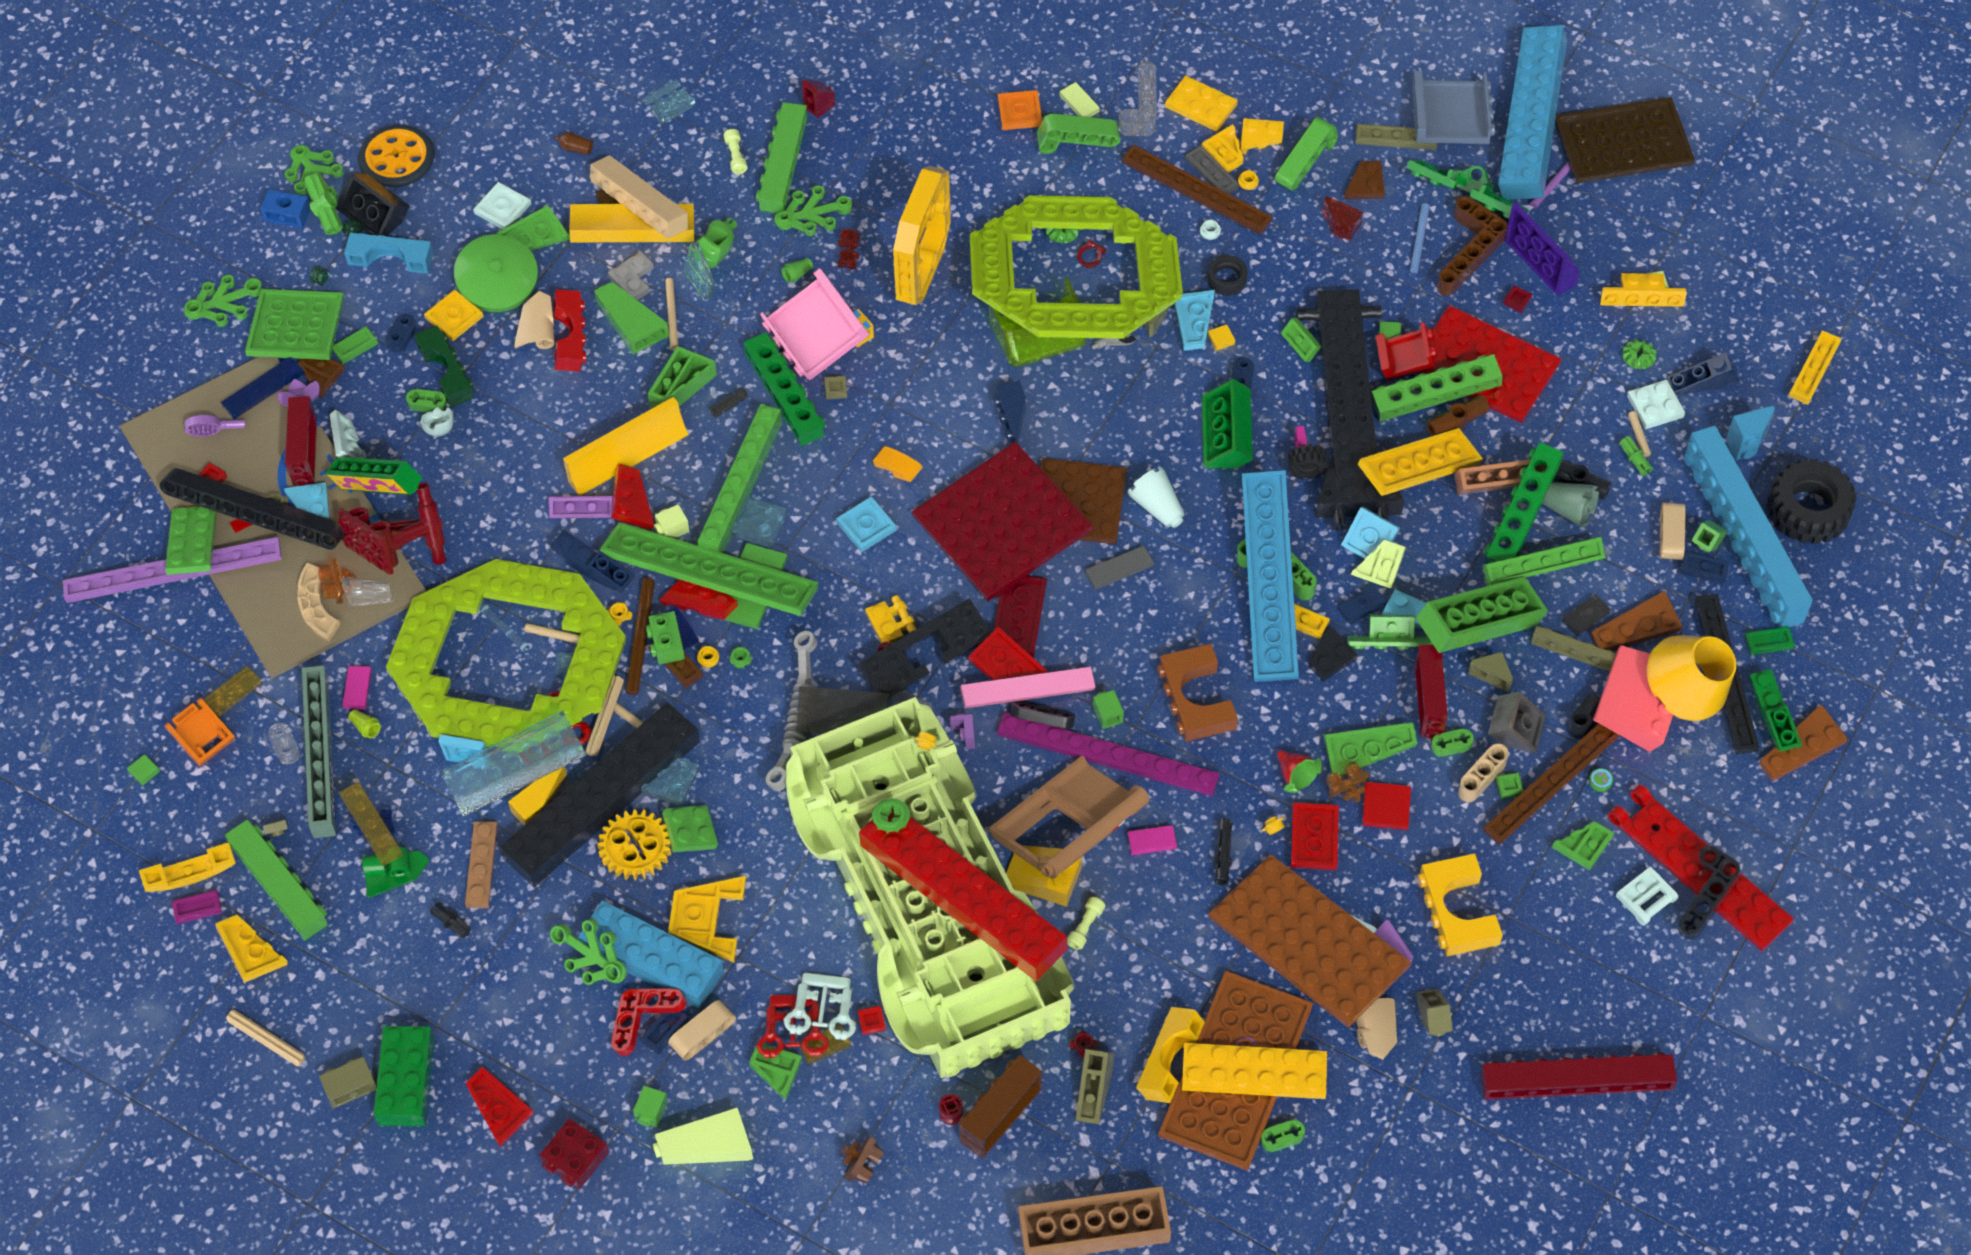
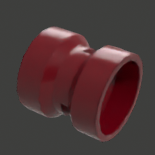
[939,1094,963,1125]

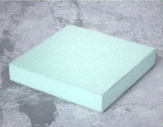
[473,182,531,229]

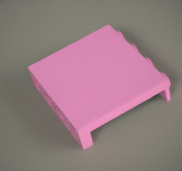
[760,268,869,381]

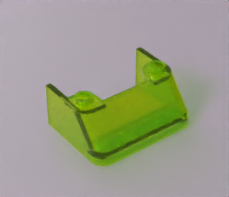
[989,277,1087,367]

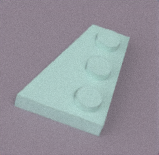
[330,410,367,458]

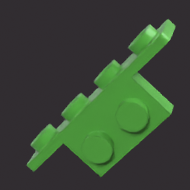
[1347,614,1433,649]

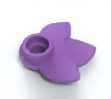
[278,379,320,407]

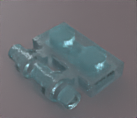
[643,79,695,124]

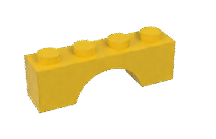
[1136,1007,1205,1103]

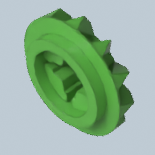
[1046,228,1079,243]
[1622,339,1656,369]
[872,798,910,834]

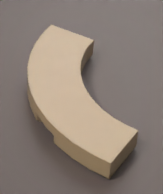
[297,562,341,641]

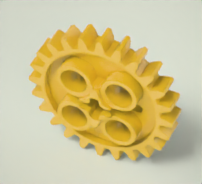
[598,809,672,881]

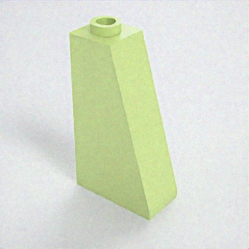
[653,1108,753,1165]

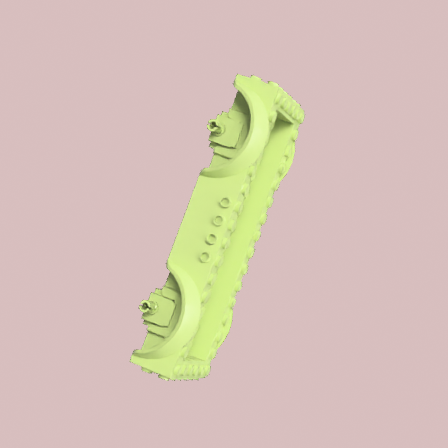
[786,697,1075,1078]

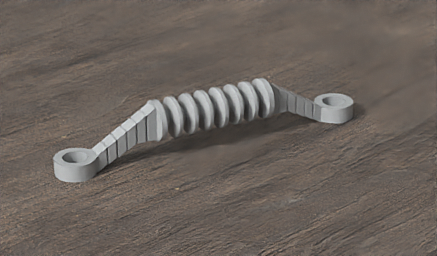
[766,631,817,791]

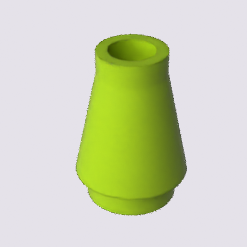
[348,709,381,738]

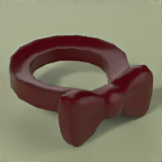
[1077,239,1106,268]

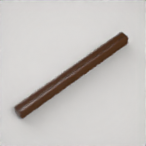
[626,578,655,695]

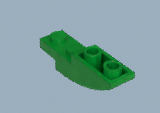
[1749,669,1802,752]

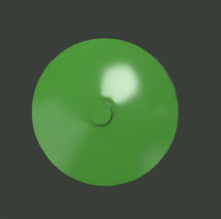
[454,234,538,312]

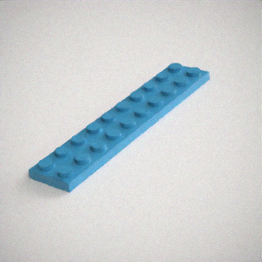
[1242,470,1299,682]

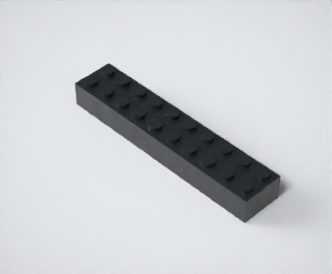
[500,702,700,888]

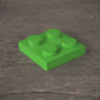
[662,805,718,852]

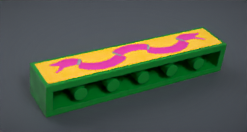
[325,457,422,495]

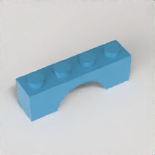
[344,233,434,274]

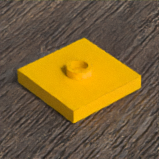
[424,289,484,341]

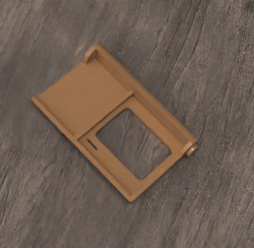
[989,756,1150,878]

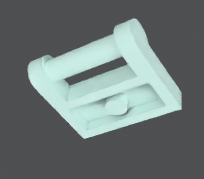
[1616,866,1679,926]

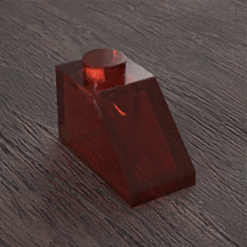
[1323,196,1363,241]

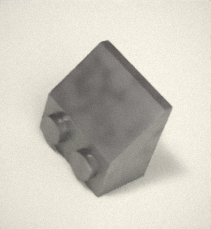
[1488,692,1546,753]

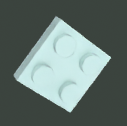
[1627,380,1685,429]

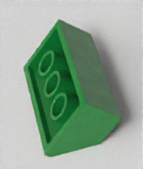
[1202,379,1253,468]

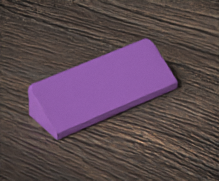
[549,496,613,518]

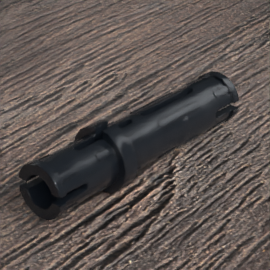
[1214,818,1233,886]

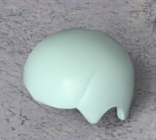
[420,407,454,437]

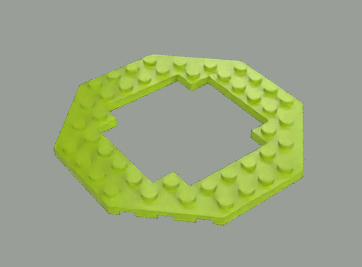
[969,195,1183,339]
[386,559,626,752]

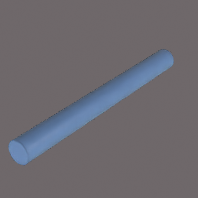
[1410,203,1430,274]

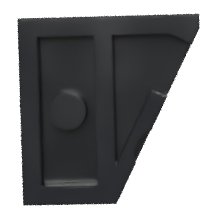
[1309,626,1358,682]

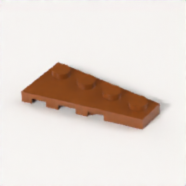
[1591,591,1682,651]
[1759,705,1848,782]

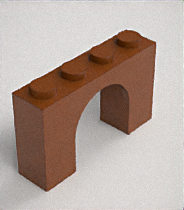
[1157,644,1238,742]

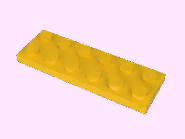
[1358,428,1483,496]
[1182,1043,1327,1099]

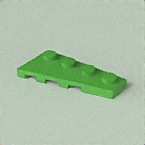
[495,205,570,251]

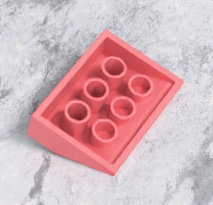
[1593,646,1673,752]

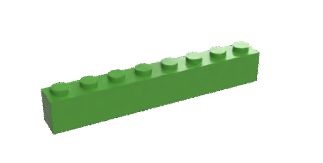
[698,404,782,553]

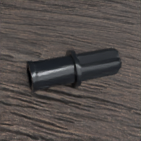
[430,902,471,938]

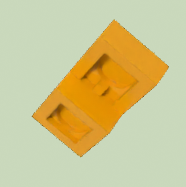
[873,446,923,482]

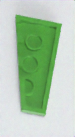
[1324,722,1417,780]

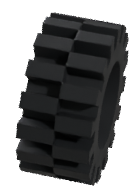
[1288,444,1328,480]

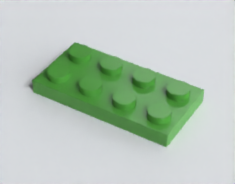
[165,506,217,575]

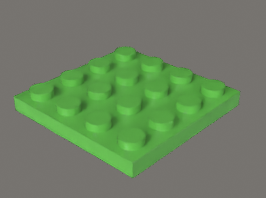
[245,289,345,360]

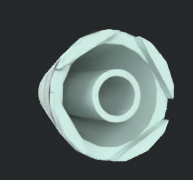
[1128,467,1184,528]

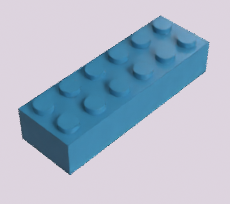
[578,901,724,1009]

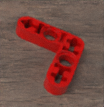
[611,989,687,1056]

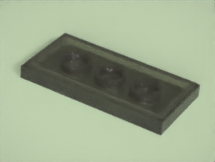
[796,686,889,733]

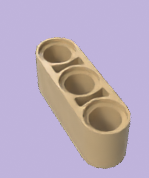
[1660,502,1685,560]
[1458,744,1509,802]
[668,1000,736,1061]

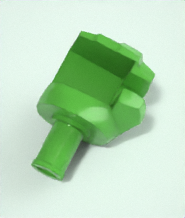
[692,217,737,269]

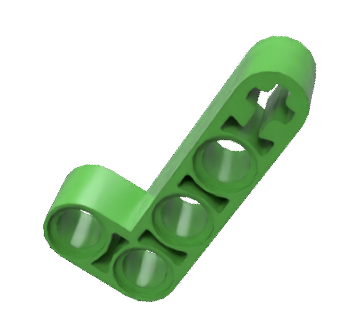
[1036,114,1121,154]
[1275,117,1338,191]
[1237,538,1317,600]

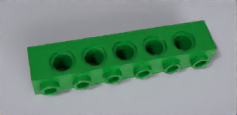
[743,332,825,447]
[1484,442,1564,563]

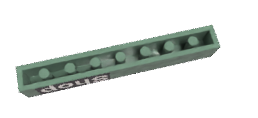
[302,665,336,838]

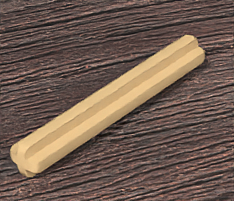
[585,676,624,756]
[226,1010,305,1066]

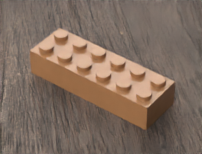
[1018,1186,1171,1255]

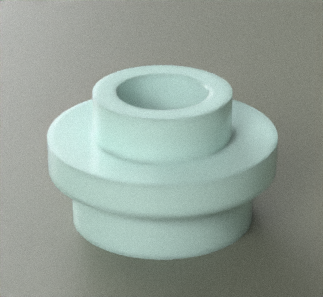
[1200,220,1221,240]

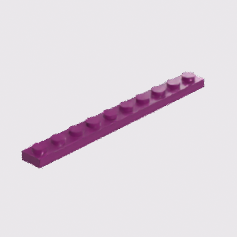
[997,712,1220,797]

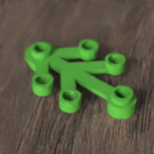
[285,145,344,200]
[774,185,852,236]
[184,275,263,327]
[550,919,627,985]

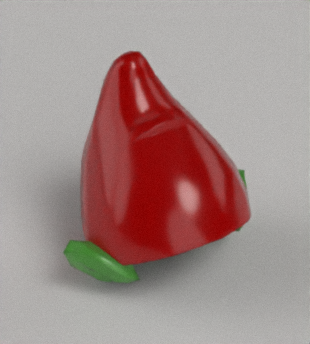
[1277,750,1322,793]

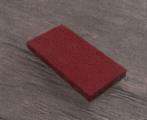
[993,576,1047,657]

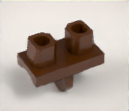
[841,1136,884,1183]

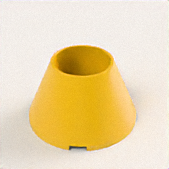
[1647,635,1736,721]

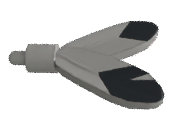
[1092,335,1136,349]

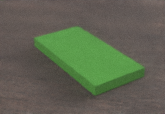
[725,543,788,630]

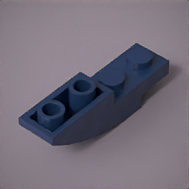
[550,530,635,593]

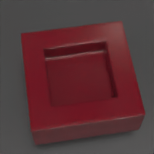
[1503,285,1533,313]

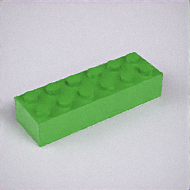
[1416,577,1548,653]

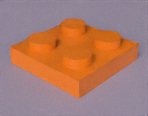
[998,90,1042,130]

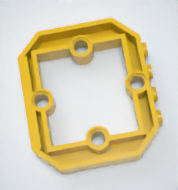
[893,166,951,305]

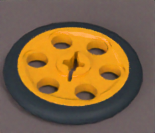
[358,125,435,187]

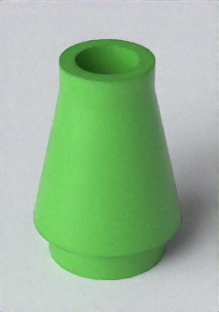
[781,258,813,283]

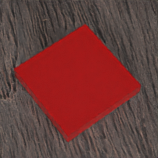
[1362,782,1411,830]

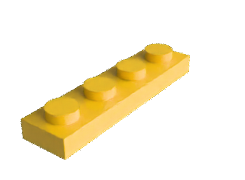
[1788,331,1842,405]

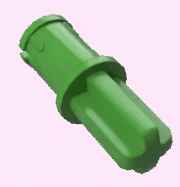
[1620,436,1653,476]

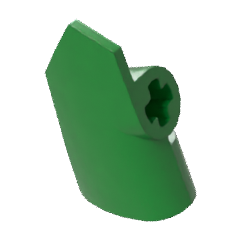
[362,847,429,898]

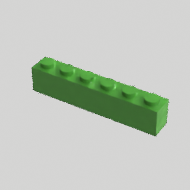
[756,102,808,213]
[225,819,328,941]

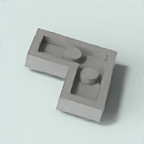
[608,251,654,300]

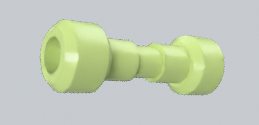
[723,129,748,174]
[1067,897,1106,950]

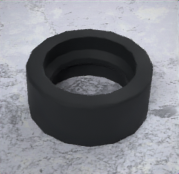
[1208,255,1248,296]

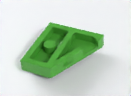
[1552,821,1615,870]
[749,1044,802,1100]

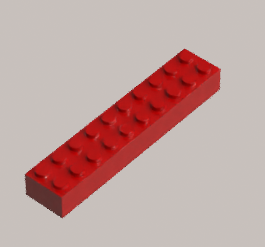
[859,810,1068,982]

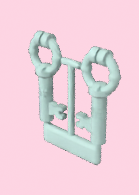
[784,973,856,1040]

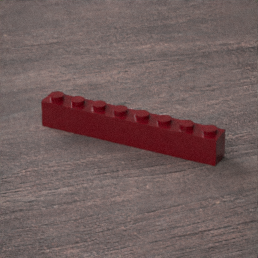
[1480,1052,1677,1100]

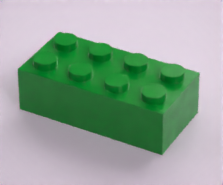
[374,1026,435,1126]

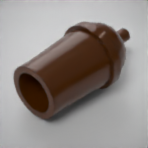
[555,131,594,156]

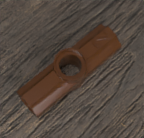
[1426,395,1490,436]

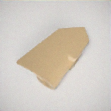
[514,291,555,349]
[1356,998,1397,1060]

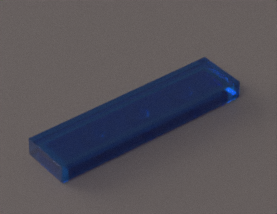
[221,357,304,419]

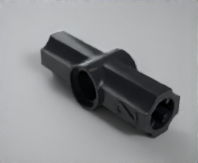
[1554,460,1612,500]

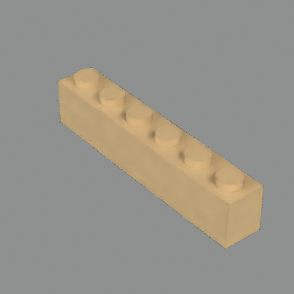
[590,155,688,239]

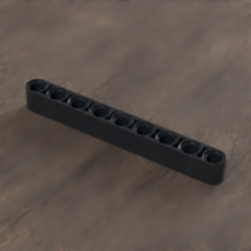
[159,468,344,550]

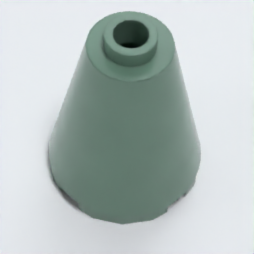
[1542,482,1599,527]

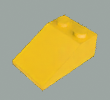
[1006,845,1082,907]

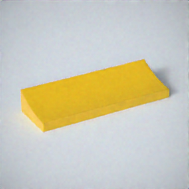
[569,204,694,243]
[563,397,688,496]

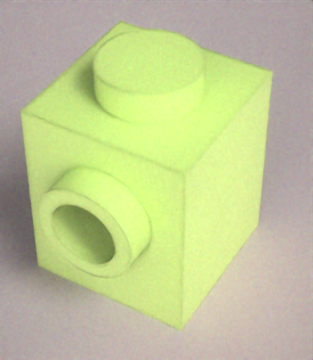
[654,505,690,539]

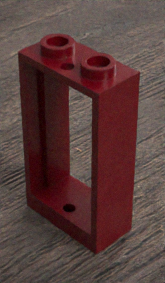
[285,396,317,486]
[1414,645,1448,739]

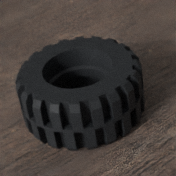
[1768,459,1856,544]

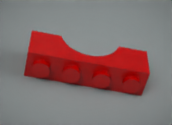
[553,289,586,372]

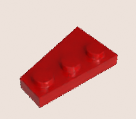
[611,464,654,530]
[660,579,738,620]
[465,1067,534,1147]

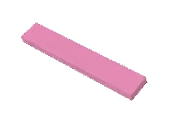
[960,667,1096,708]

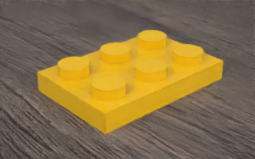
[1165,75,1238,132]

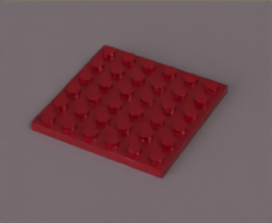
[911,441,1093,602]

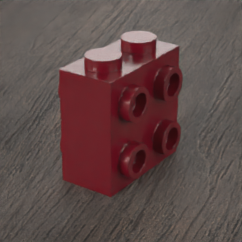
[539,1118,609,1190]

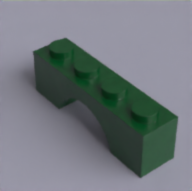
[414,326,474,408]

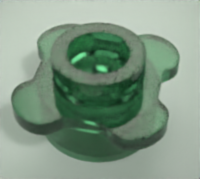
[342,220,363,236]

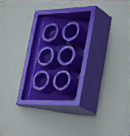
[1505,202,1580,296]

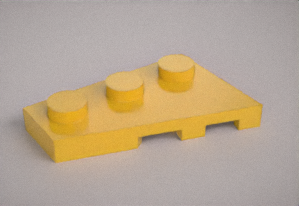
[215,915,287,983]

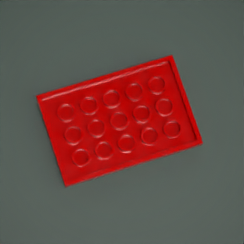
[1416,305,1562,424]

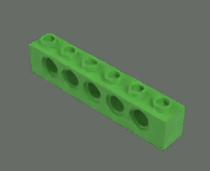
[1372,354,1502,422]

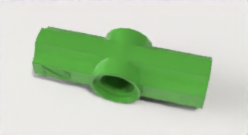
[304,173,343,235]

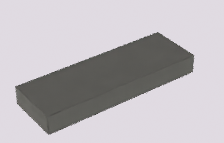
[1185,145,1239,194]
[1085,546,1154,590]

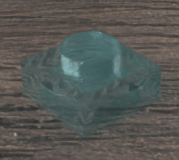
[554,653,574,676]

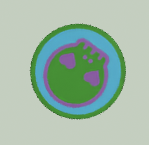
[1589,768,1613,792]

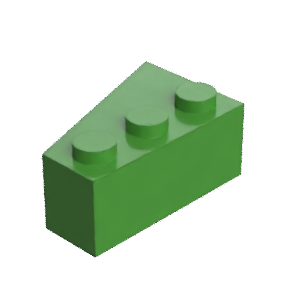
[648,346,717,409]

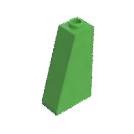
[594,282,669,354]

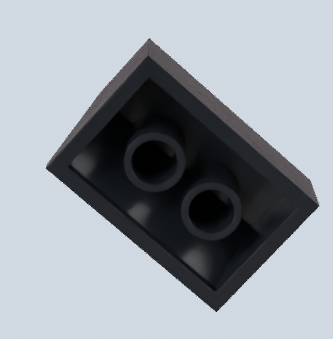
[336,174,410,236]

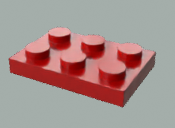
[968,627,1047,681]
[1291,802,1339,871]

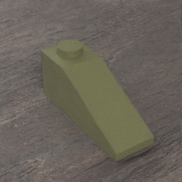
[1076,1049,1115,1124]

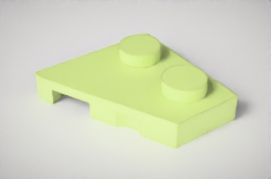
[1351,540,1406,588]

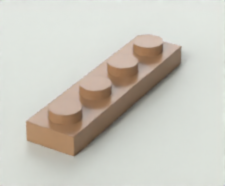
[465,822,498,908]

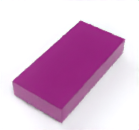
[172,890,223,924]

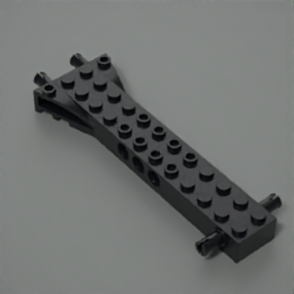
[1297,289,1404,531]

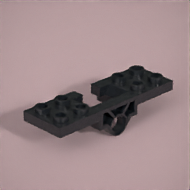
[858,598,992,703]

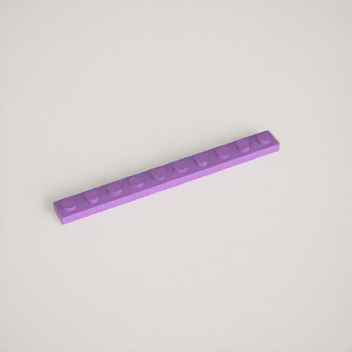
[63,537,282,603]

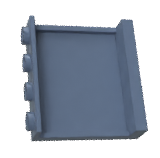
[1412,71,1495,144]

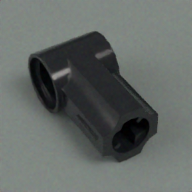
[1567,694,1601,738]

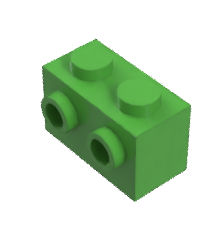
[646,611,685,665]

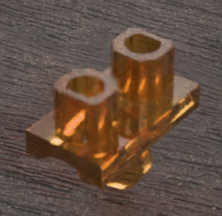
[318,559,356,604]
[1326,763,1370,803]

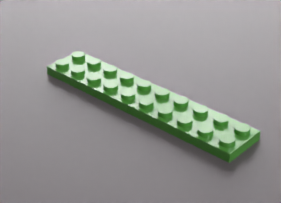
[600,522,819,616]

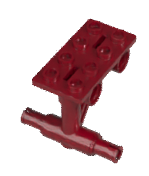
[338,482,447,575]

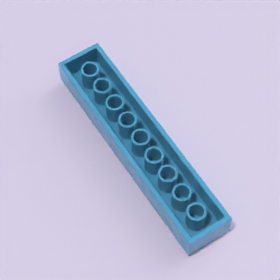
[1498,25,1567,199]
[1684,426,1813,628]

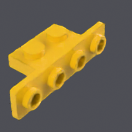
[1600,273,1687,307]

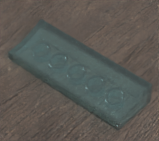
[441,711,586,817]

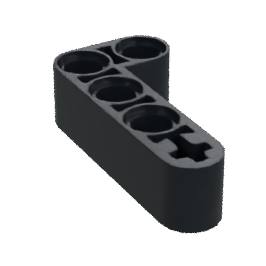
[1679,846,1740,940]

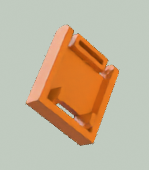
[164,698,235,767]

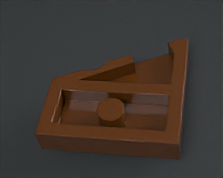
[1345,161,1385,199]

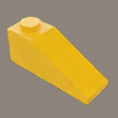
[508,761,567,825]

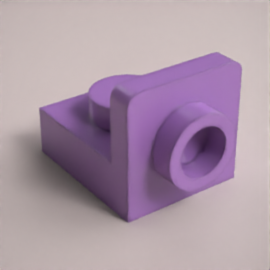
[950,713,975,749]

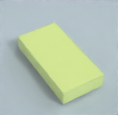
[1060,82,1100,117]

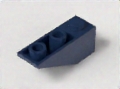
[1667,352,1740,395]
[992,380,1026,443]

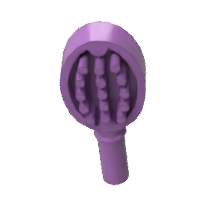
[184,415,245,437]

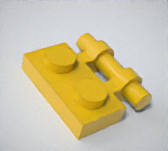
[865,595,916,643]

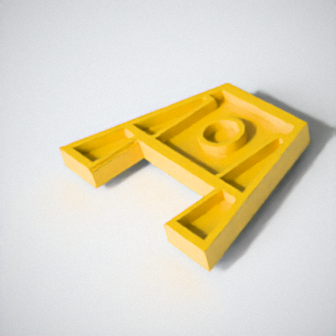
[668,876,747,963]

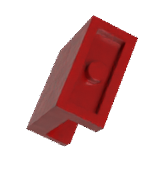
[1375,322,1438,381]

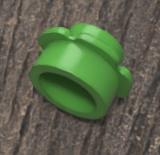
[730,647,752,668]

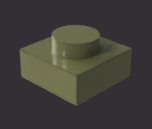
[825,376,847,400]
[263,818,289,837]

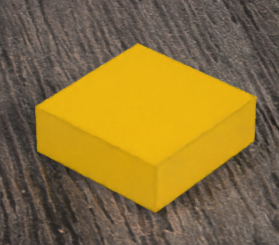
[1207,324,1235,351]

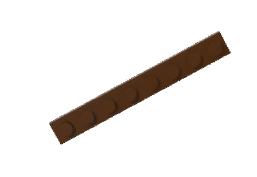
[1122,145,1272,235]
[1483,724,1621,846]

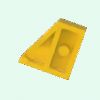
[1241,118,1284,154]
[1202,124,1243,173]

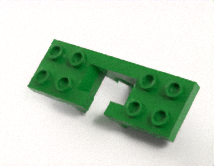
[1406,159,1529,218]

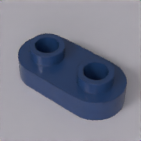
[386,314,417,352]
[1231,358,1254,389]

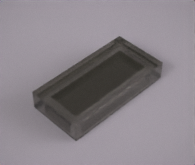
[1562,595,1611,636]

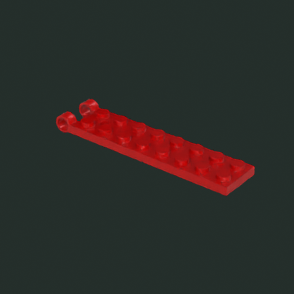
[1607,785,1794,951]

